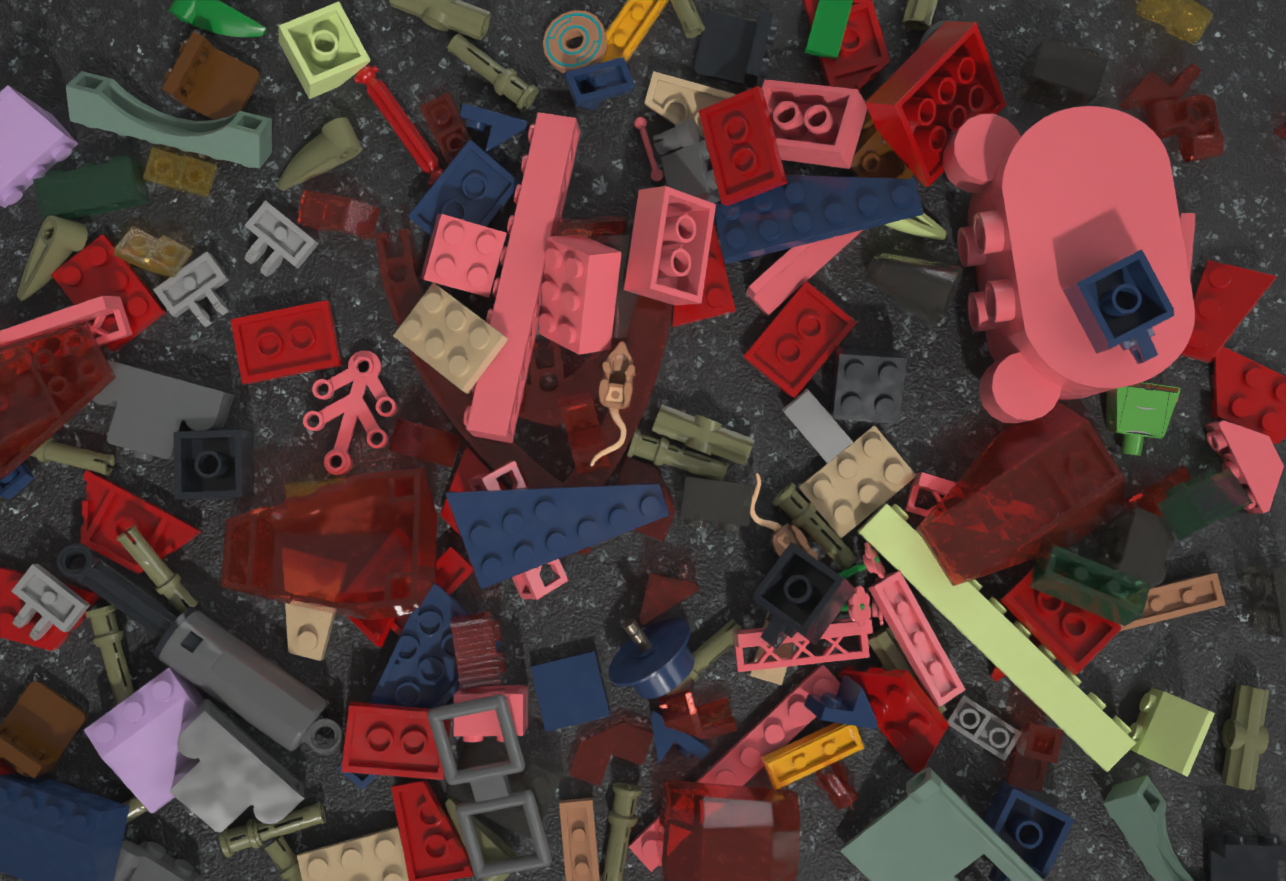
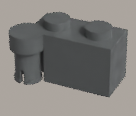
[653,118,721,203]
[114,840,201,881]

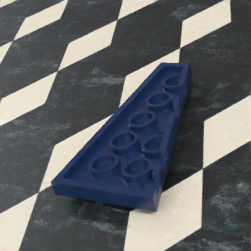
[714,175,923,264]
[445,483,669,589]
[338,575,502,790]

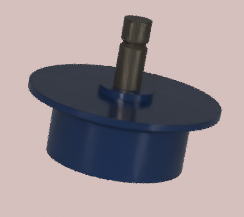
[609,618,695,699]

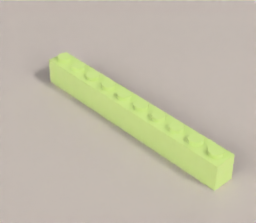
[856,503,1136,772]

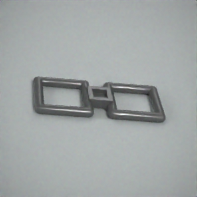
[427,694,552,879]

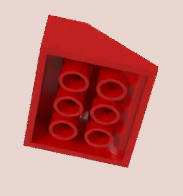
[865,21,1006,187]

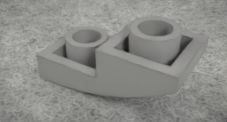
[782,389,853,463]
[947,696,1022,761]

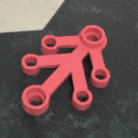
[303,351,398,475]

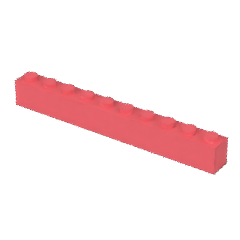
[464,112,581,443]

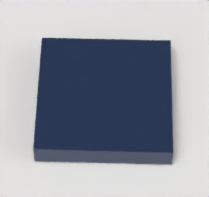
[530,650,610,732]

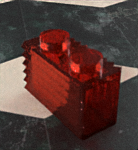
[450,611,506,690]

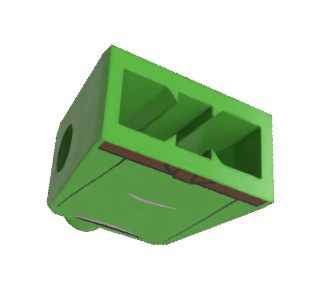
[1106,382,1181,456]

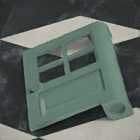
[840,767,1044,881]

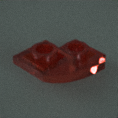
[420,93,472,165]

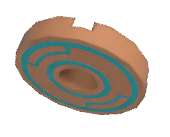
[543,10,607,74]

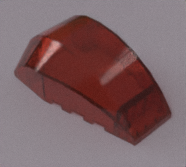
[221,468,437,620]
[656,780,800,881]

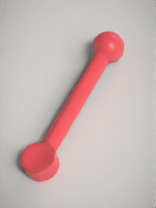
[634,117,664,183]

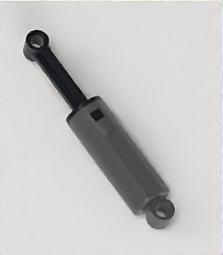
[57,544,342,755]

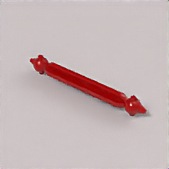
[353,65,444,187]

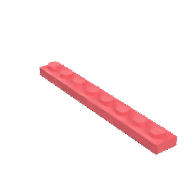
[628,663,841,872]

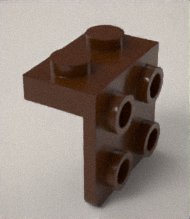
[162,31,260,120]
[842,112,914,179]
[0,680,88,778]

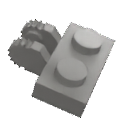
[244,201,319,277]
[153,251,230,327]
[12,564,90,641]

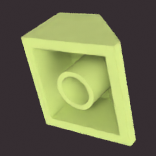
[279,2,370,99]
[1128,687,1215,777]

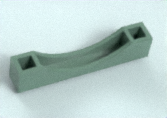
[66,71,272,169]
[1103,775,1194,881]

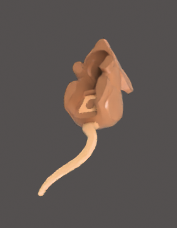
[590,341,636,466]
[749,473,818,560]

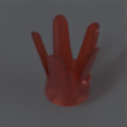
[813,761,859,810]

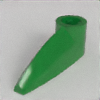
[168,0,268,37]

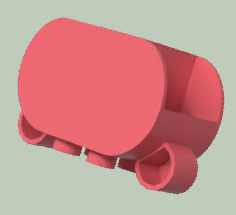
[943,106,1195,424]

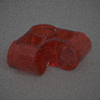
[1145,94,1224,163]

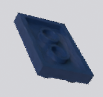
[407,140,521,236]

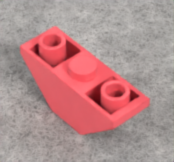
[1204,421,1284,514]

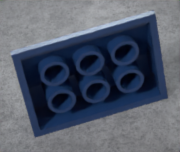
[0,773,130,881]

